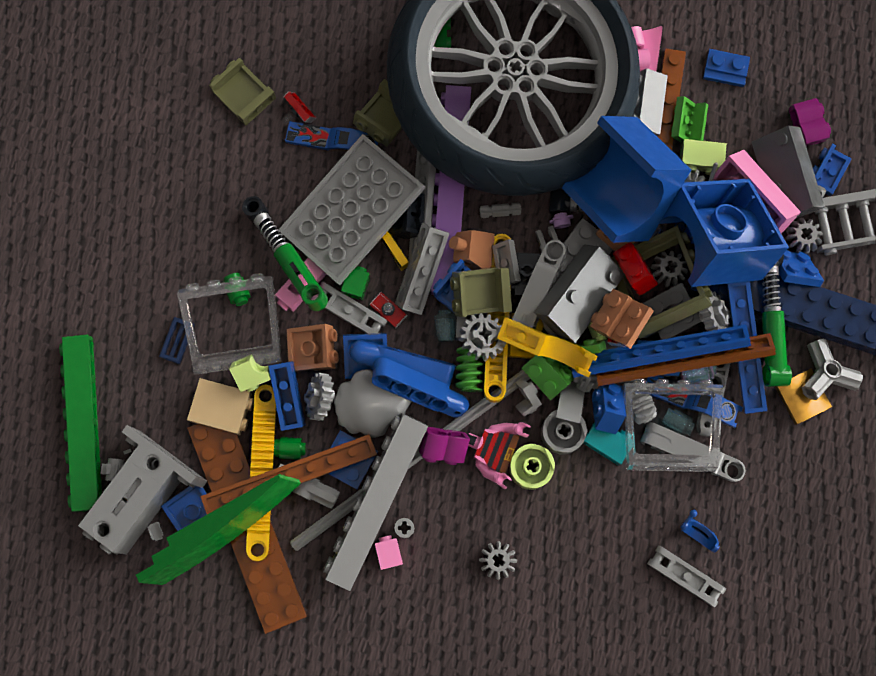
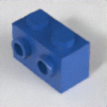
[592,383,626,434]

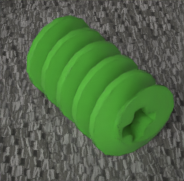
[455,347,484,392]

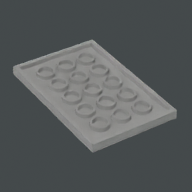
[279,134,426,285]

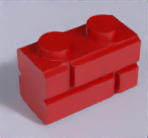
[613,242,658,295]

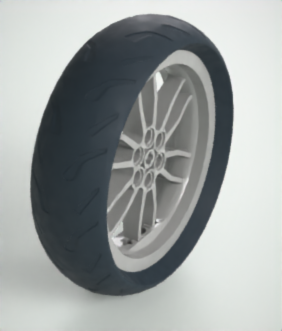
[387,0,640,196]

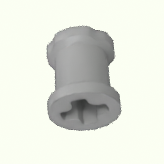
[394,518,415,538]

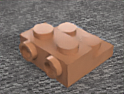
[590,289,654,349]
[287,324,339,372]

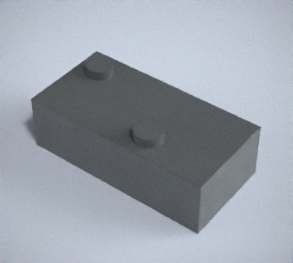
[752,125,825,219]
[534,244,625,343]

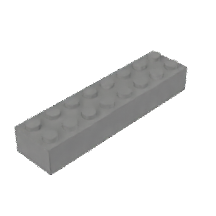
[323,413,428,591]

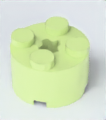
[509,444,555,490]

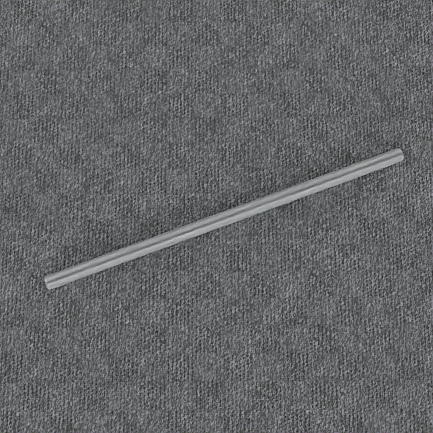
[290,370,531,551]

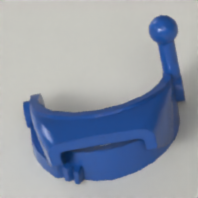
[680,510,720,553]

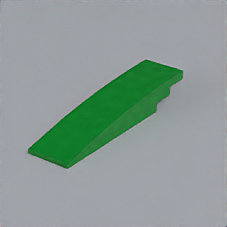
[136,474,301,585]

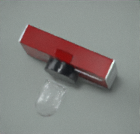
[283,91,316,125]
[369,292,407,328]

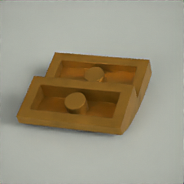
[775,369,832,425]

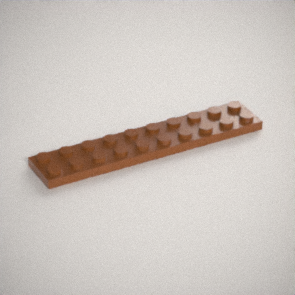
[187,424,307,634]

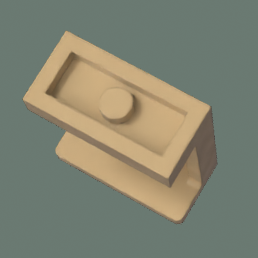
[187,378,254,435]

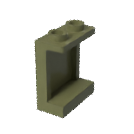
[209,58,276,126]
[353,79,402,147]
[450,267,512,317]

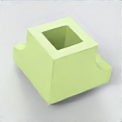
[229,354,271,392]

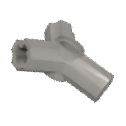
[802,339,863,401]

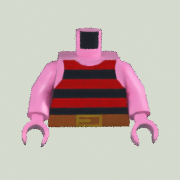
[468,422,530,489]

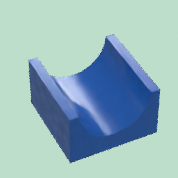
[562,116,691,243]
[659,179,789,287]

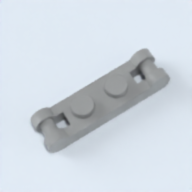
[311,282,387,334]
[647,545,726,608]

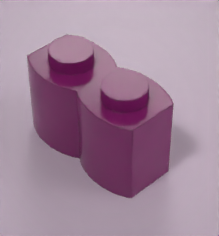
[789,98,831,147]
[419,427,470,465]

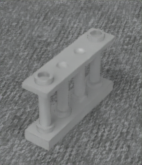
[814,189,876,256]

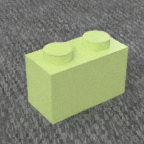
[680,139,727,175]

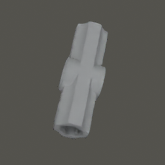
[278,464,340,509]

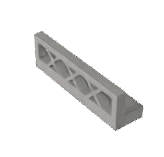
[395,223,450,315]

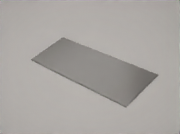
[556,382,585,423]

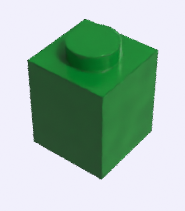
[341,266,370,301]

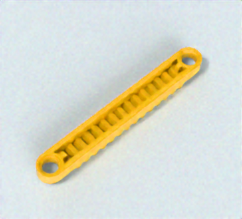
[484,234,511,403]
[246,385,276,562]

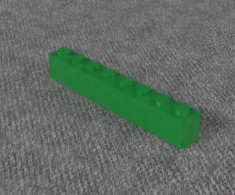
[59,335,102,512]

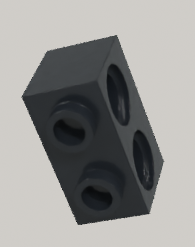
[390,193,425,239]

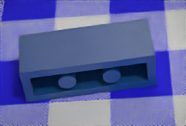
[268,361,306,431]

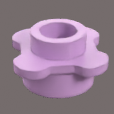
[550,213,573,229]

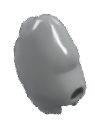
[333,369,412,438]

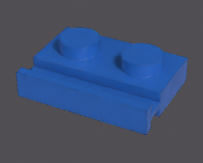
[703,49,750,87]

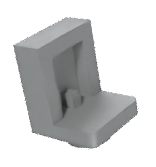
[515,378,542,416]

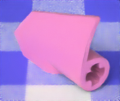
[631,26,663,71]

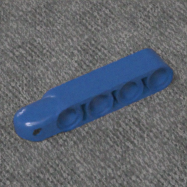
[349,340,456,387]
[372,358,469,417]

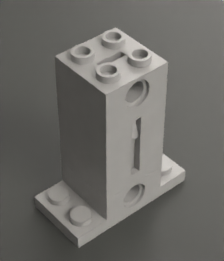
[78,425,207,555]

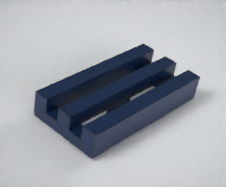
[159,317,195,364]

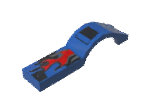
[285,121,378,151]
[645,375,743,428]

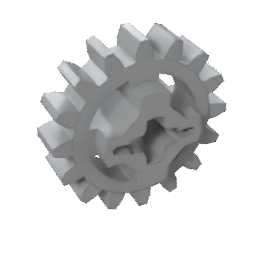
[699,291,731,331]
[459,313,506,361]
[304,373,335,421]

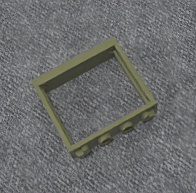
[611,226,712,339]

